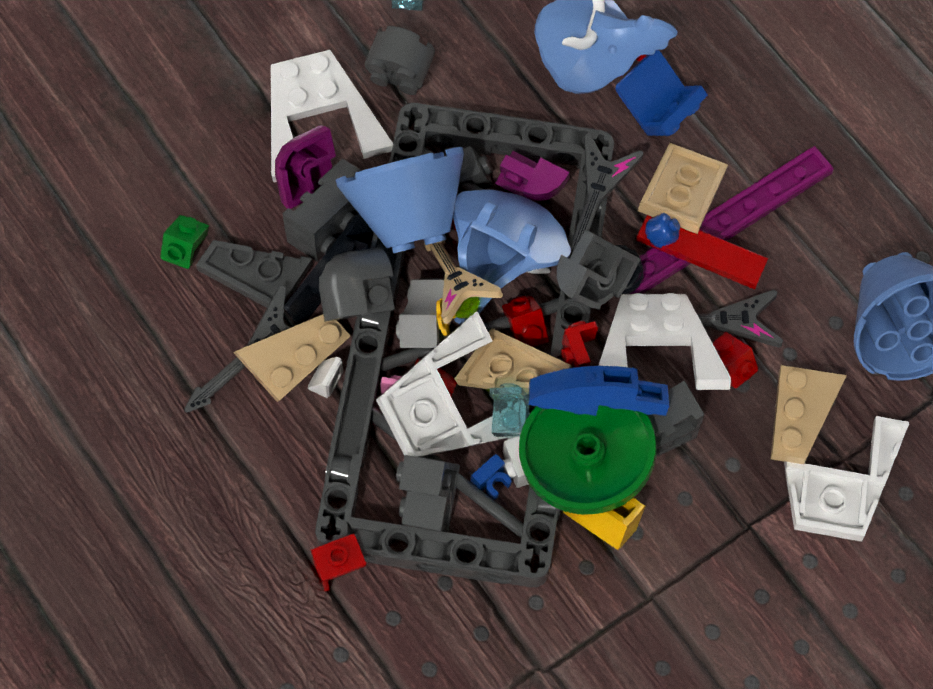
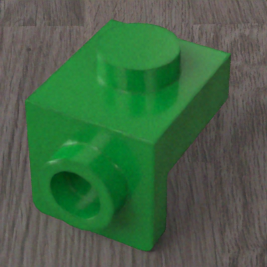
[160,215,209,269]

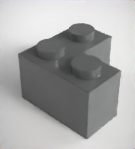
[396,455,460,532]

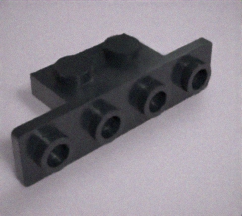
[284,213,374,325]

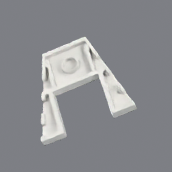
[271,50,393,183]
[598,293,731,390]
[376,312,530,457]
[775,404,909,542]

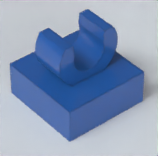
[470,454,512,499]

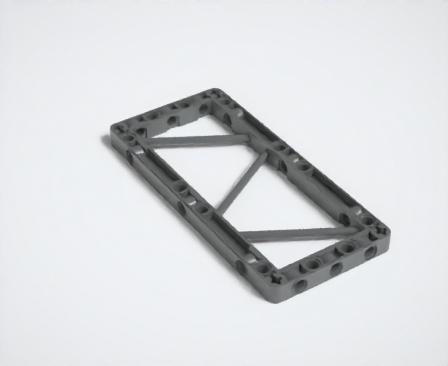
[315,103,614,588]

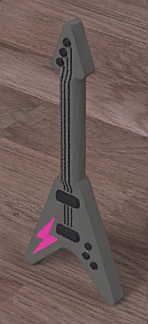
[569,134,643,259]
[184,286,292,413]
[697,290,783,348]

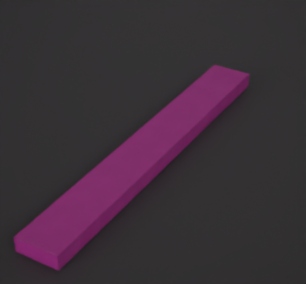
[630,146,834,294]

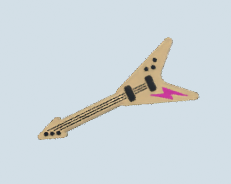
[424,240,503,324]

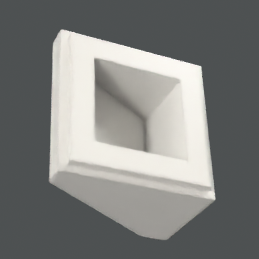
[308,357,343,398]

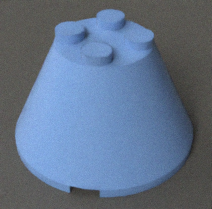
[335,147,464,253]
[853,252,933,381]

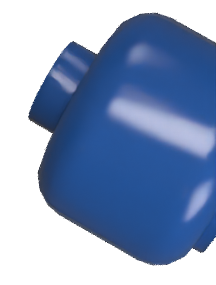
[645,213,680,248]

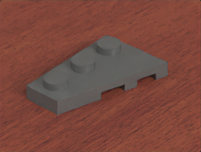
[196,240,313,308]

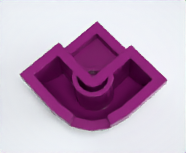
[275,125,336,209]
[495,151,569,201]

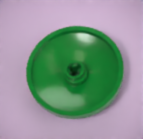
[519,405,656,515]

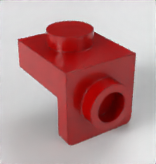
[502,296,549,347]
[561,321,598,368]
[712,332,758,389]

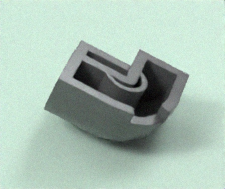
[557,230,641,309]
[319,248,395,322]

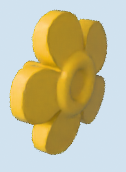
[436,298,456,336]

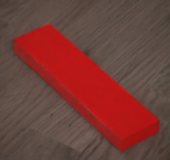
[636,215,768,290]

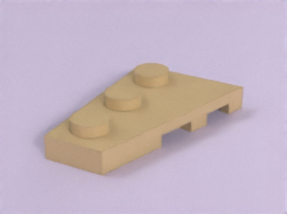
[233,314,350,402]
[454,328,572,394]
[770,365,847,464]

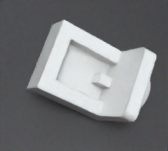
[503,431,528,488]

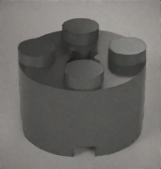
[365,26,435,95]

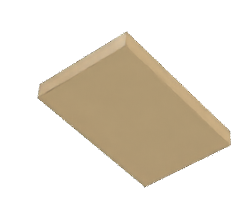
[638,143,728,234]

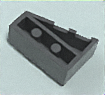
[282,159,361,262]
[647,380,704,457]

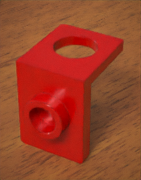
[311,534,366,592]

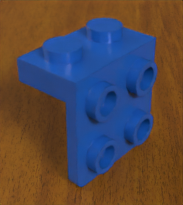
[615,50,708,136]

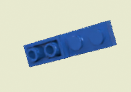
[528,366,669,416]

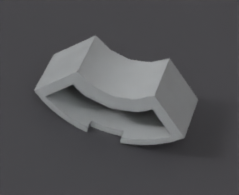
[396,278,447,348]

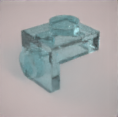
[489,383,529,437]

